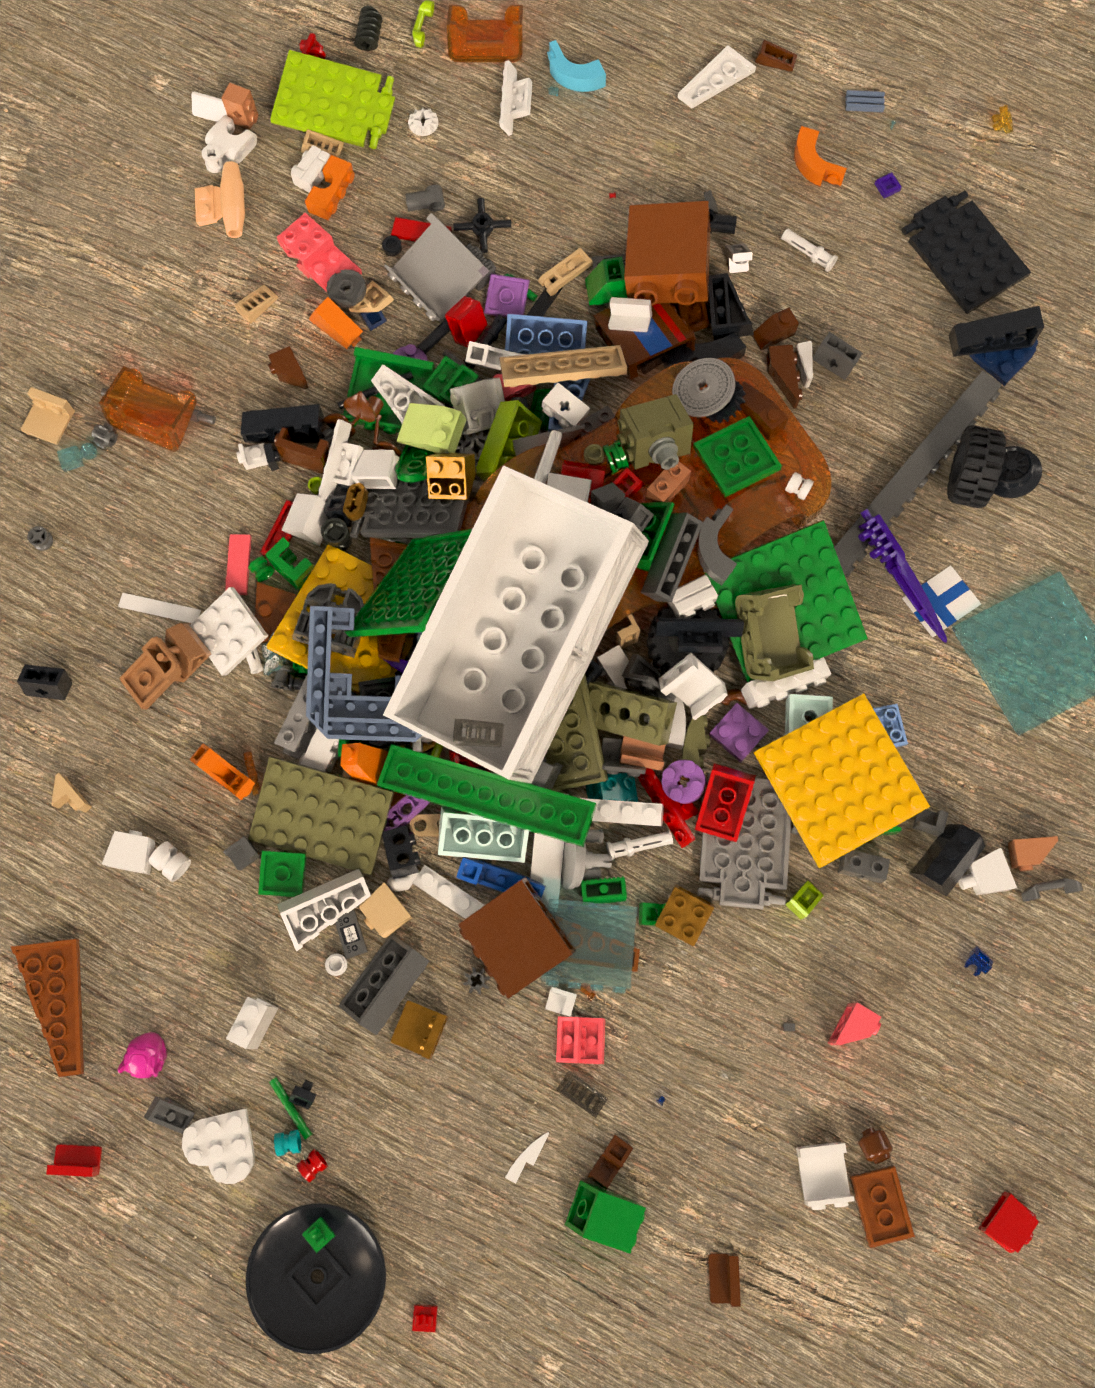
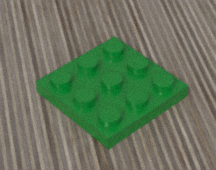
[693,416,782,497]

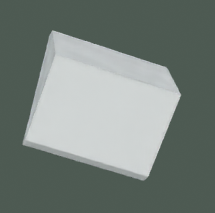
[282,493,328,546]

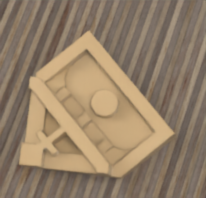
[349,280,394,312]

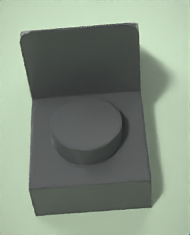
[144,1096,195,1134]

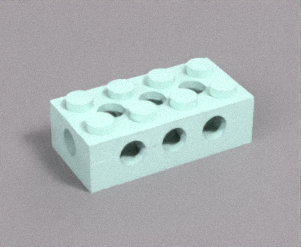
[785,694,833,735]

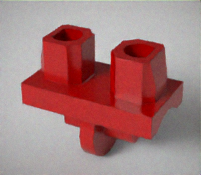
[300,33,326,59]

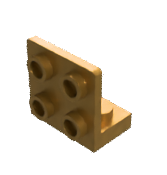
[655,884,714,946]
[391,1001,448,1059]

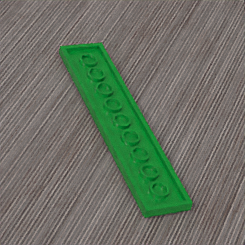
[377,744,597,847]

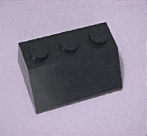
[910,824,985,897]

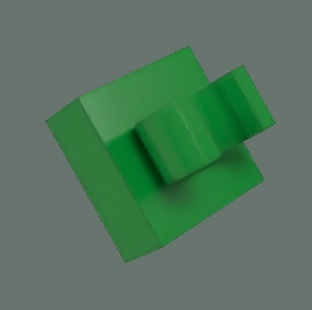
[302,1217,336,1253]

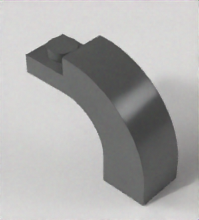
[696,504,737,586]

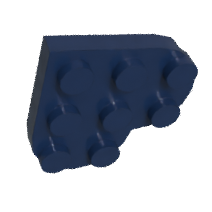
[969,340,1038,386]

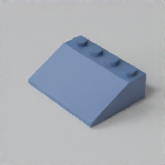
[505,314,588,354]

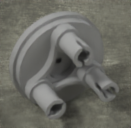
[561,829,612,889]

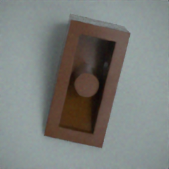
[751,307,799,351]
[268,346,309,389]

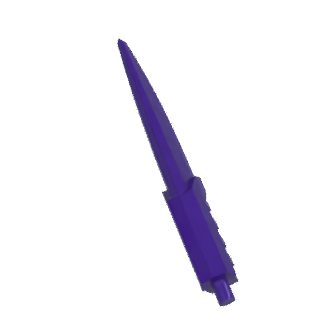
[858,509,947,643]

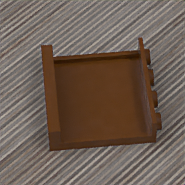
[458,877,576,999]

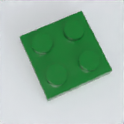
[258,851,307,897]

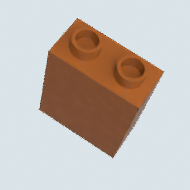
[624,201,710,306]

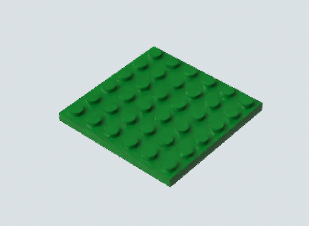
[703,520,868,683]
[344,529,472,637]

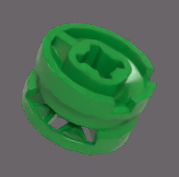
[602,440,629,474]

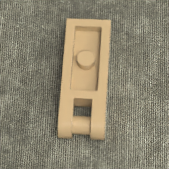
[538,248,593,296]

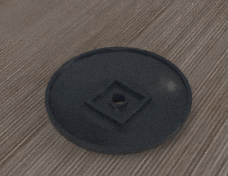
[246,1203,386,1354]

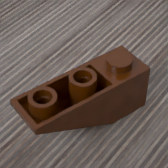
[766,345,802,408]

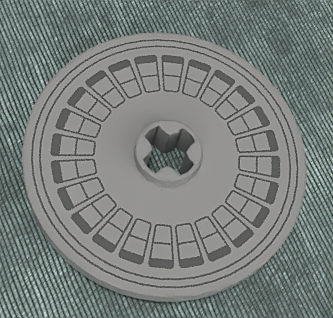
[672,358,735,417]

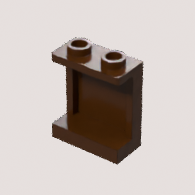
[274,427,330,474]

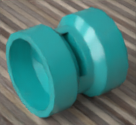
[274,1130,301,1157]

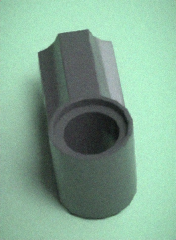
[405,185,445,212]

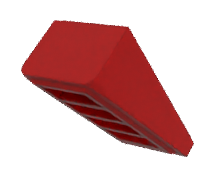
[612,468,645,498]

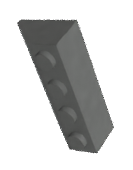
[339,934,430,1035]

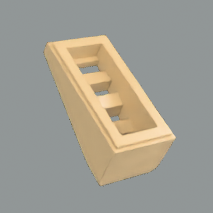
[301,129,344,158]
[235,285,278,324]

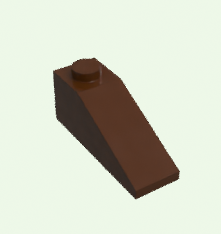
[740,381,788,441]

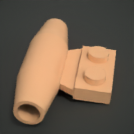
[195,161,245,238]

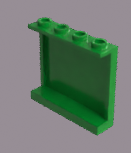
[341,347,436,435]

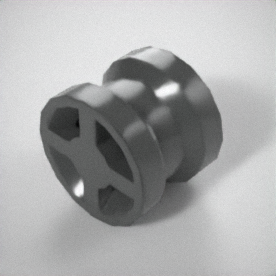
[27,526,53,551]

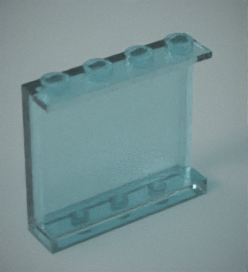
[541,899,638,994]

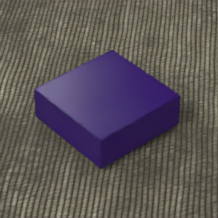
[874,172,902,199]

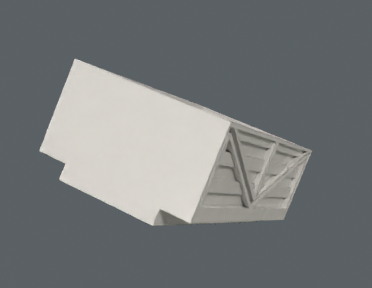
[383,466,649,783]

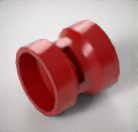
[296,1149,328,1183]

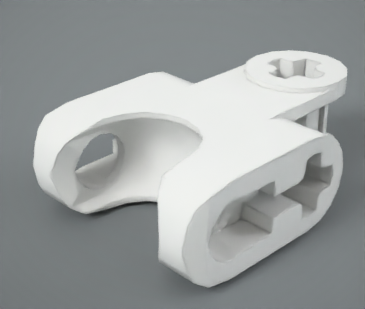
[202,115,257,173]

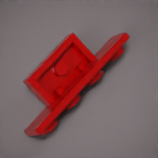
[638,768,699,848]

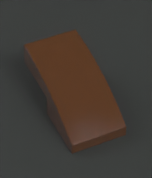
[587,1135,633,1190]

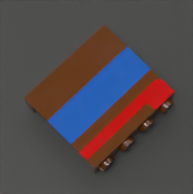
[593,303,696,379]

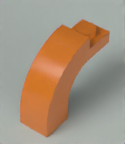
[794,126,847,186]
[189,743,255,800]

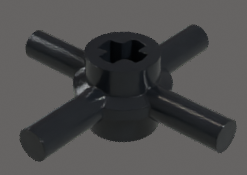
[453,198,512,253]

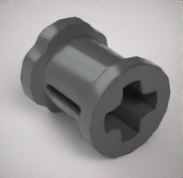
[271,664,294,690]

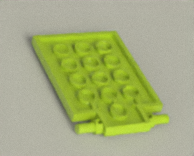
[270,50,395,149]

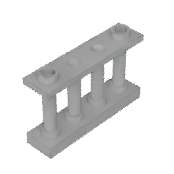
[274,676,317,760]

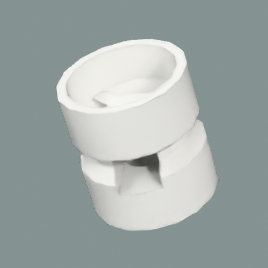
[149,841,191,882]

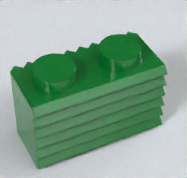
[581,876,627,905]

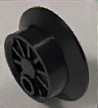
[994,446,1042,498]

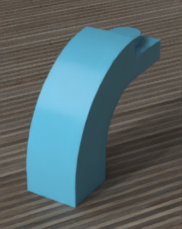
[547,40,606,92]

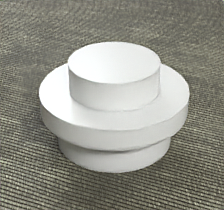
[325,953,347,976]

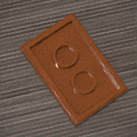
[850,1165,915,1248]

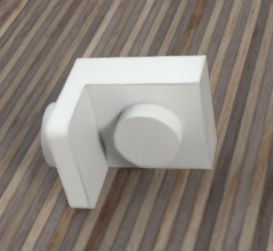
[236,443,268,470]

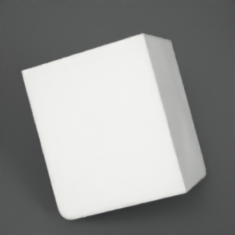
[545,987,577,1017]

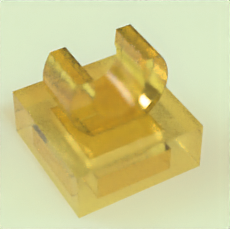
[992,105,1013,134]

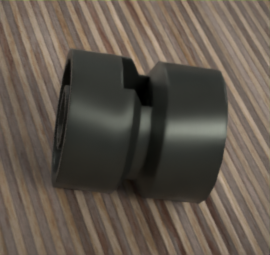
[321,518,352,551]

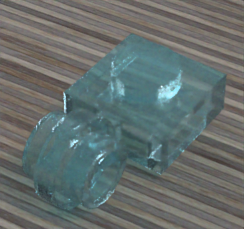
[57,443,97,472]

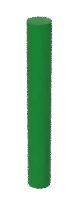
[269,1077,313,1140]

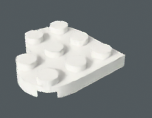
[182,1108,255,1184]

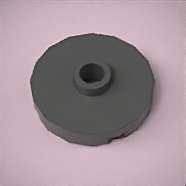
[326,269,367,308]

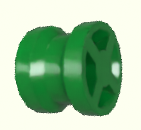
[248,556,275,582]

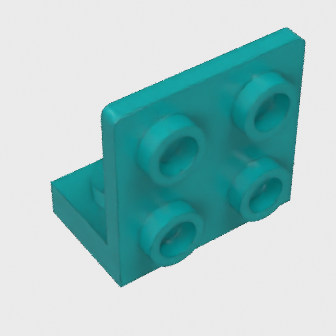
[586,773,638,822]

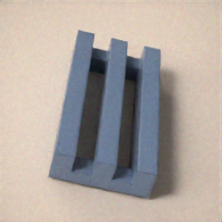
[845,90,885,112]

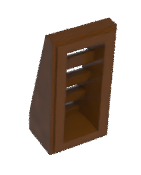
[755,40,797,72]

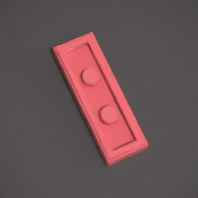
[225,534,252,595]

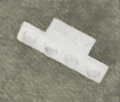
[499,60,532,136]
[318,419,363,502]

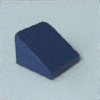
[359,310,387,331]

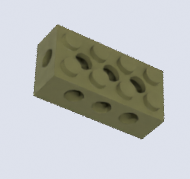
[588,682,677,746]

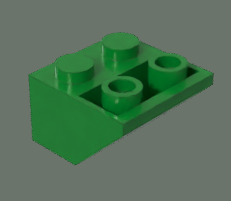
[585,257,627,305]

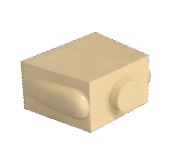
[359,882,413,938]

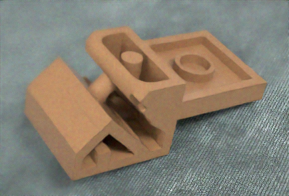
[119,622,212,710]

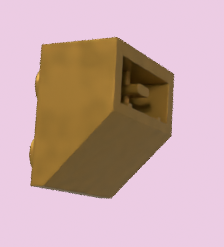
[426,453,476,500]

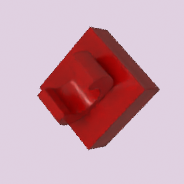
[412,1304,438,1333]

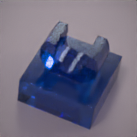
[964,946,993,977]

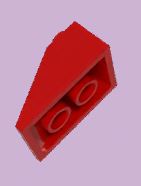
[695,763,756,842]

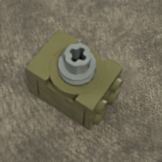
[617,394,693,470]

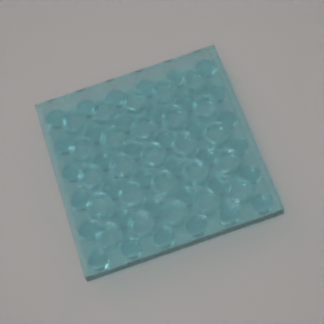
[952,571,1095,736]

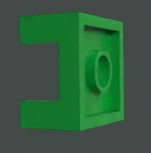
[265,537,314,591]

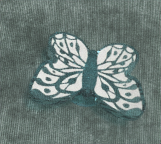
[262,632,286,676]

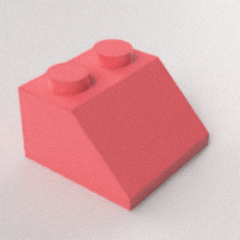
[828,1003,881,1045]

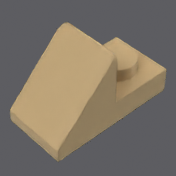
[52,773,92,813]

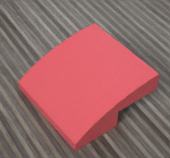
[556,1016,605,1064]

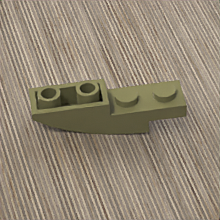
[682,714,710,796]

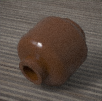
[858,1127,893,1164]

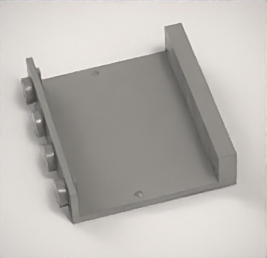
[384,213,489,323]

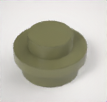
[584,444,605,465]

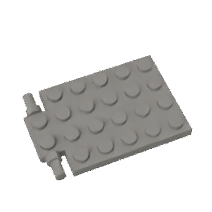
[698,774,791,910]

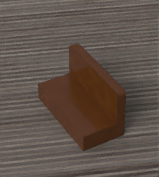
[708,1253,741,1307]

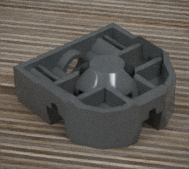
[292,583,364,658]

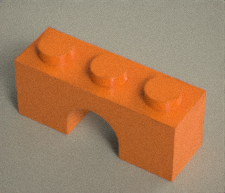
[305,155,355,221]

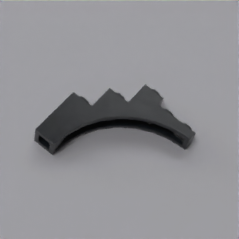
[637,332,747,377]

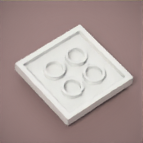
[190,587,268,676]

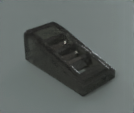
[453,719,504,747]
[556,1071,608,1118]

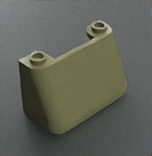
[735,584,814,681]

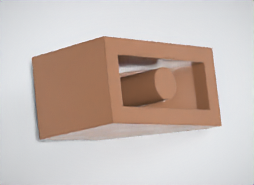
[1008,836,1058,872]

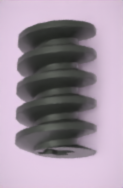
[354,6,383,51]

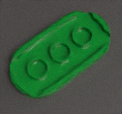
[395,445,435,482]

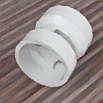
[785,472,814,500]

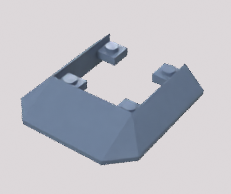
[306,606,423,742]

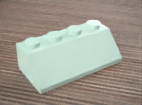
[438,806,529,863]

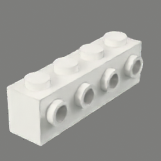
[741,657,831,709]

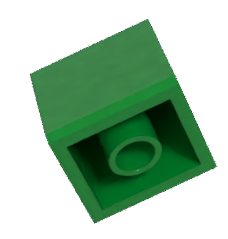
[565,1180,646,1254]

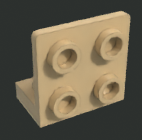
[21,387,75,445]

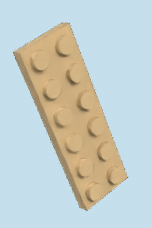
[499,345,627,387]

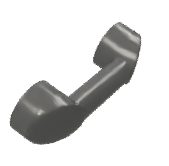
[1021,878,1083,902]

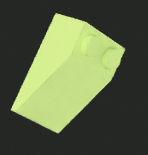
[397,403,467,453]

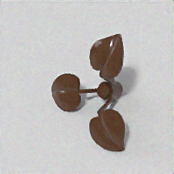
[324,391,402,458]

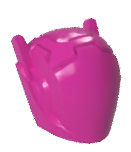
[118,1032,168,1079]

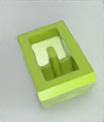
[785,880,824,920]

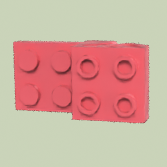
[277,213,362,292]

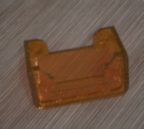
[446,5,523,62]
[99,366,197,452]

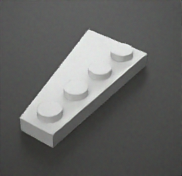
[678,45,756,108]

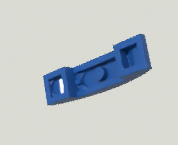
[456,857,546,898]

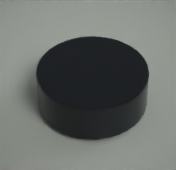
[382,236,402,256]

